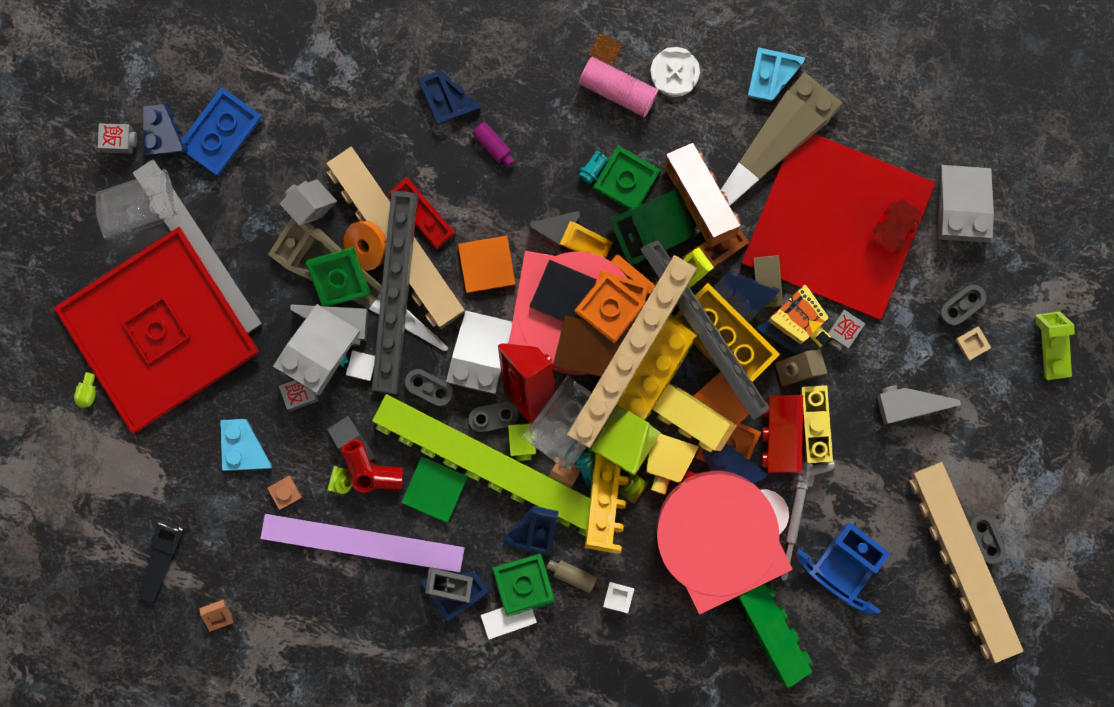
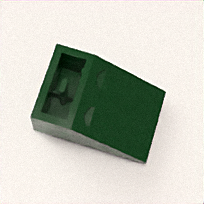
[609,189,697,265]

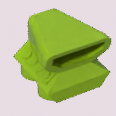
[591,406,661,476]

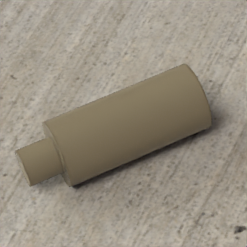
[546,560,597,594]

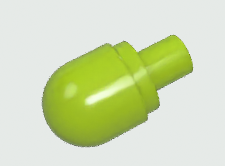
[74,372,96,408]

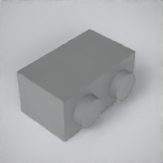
[280,179,337,226]

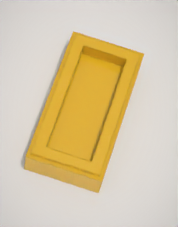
[560,221,613,259]

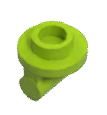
[327,466,353,494]
[620,474,649,504]

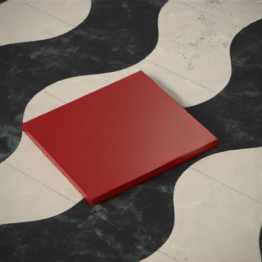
[741,134,936,321]
[54,226,260,434]

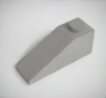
[290,305,369,345]
[876,385,961,425]

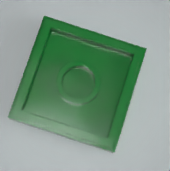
[593,145,661,210]
[305,247,371,307]
[401,457,468,523]
[493,553,556,617]

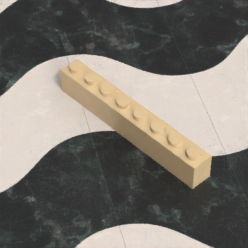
[327,146,465,329]
[567,255,697,448]
[909,462,1023,663]

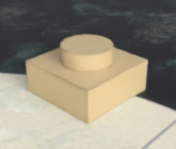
[955,326,991,361]

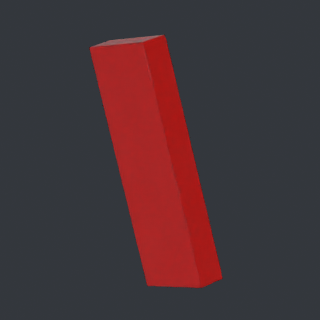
[388,177,456,250]

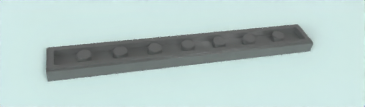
[372,191,418,394]
[641,240,770,420]

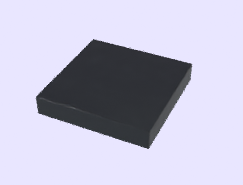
[529,259,597,321]

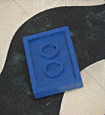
[181,87,263,177]

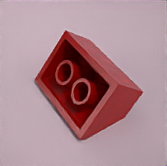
[498,343,557,425]
[761,395,803,474]

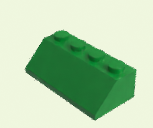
[736,583,813,688]

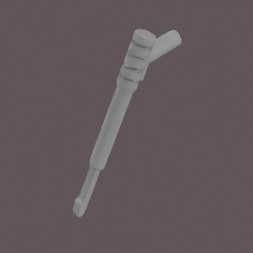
[780,455,835,581]

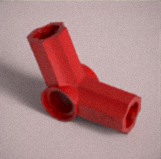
[342,439,403,493]

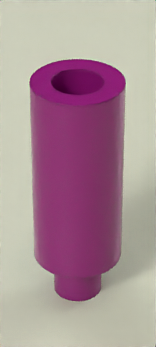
[472,122,515,167]

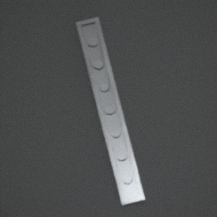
[133,159,263,334]

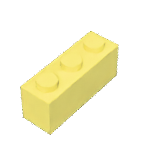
[653,384,737,452]

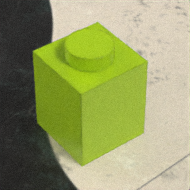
[508,424,536,461]

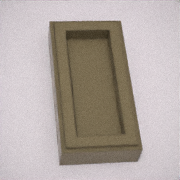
[754,255,783,308]

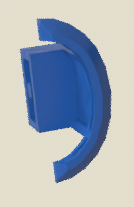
[797,522,891,614]

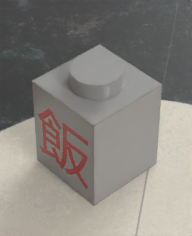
[98,123,137,154]
[827,310,865,351]
[279,380,318,411]

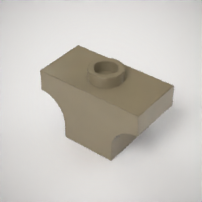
[775,349,827,387]

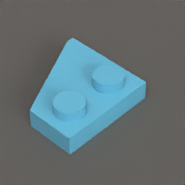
[747,47,805,102]
[221,419,272,471]

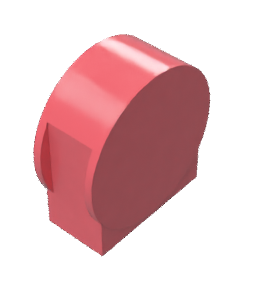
[509,251,627,375]
[657,471,793,614]

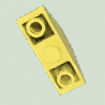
[801,386,833,463]

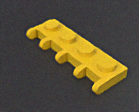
[585,454,629,554]

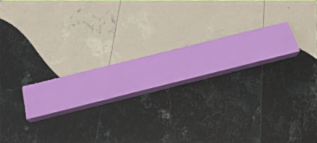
[260,514,465,572]

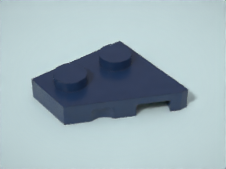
[417,70,481,126]

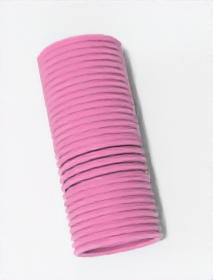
[578,56,658,118]

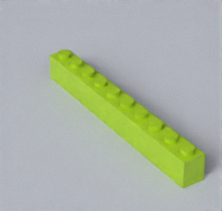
[372,394,590,537]

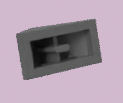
[530,211,580,249]
[327,416,376,461]
[425,568,473,603]

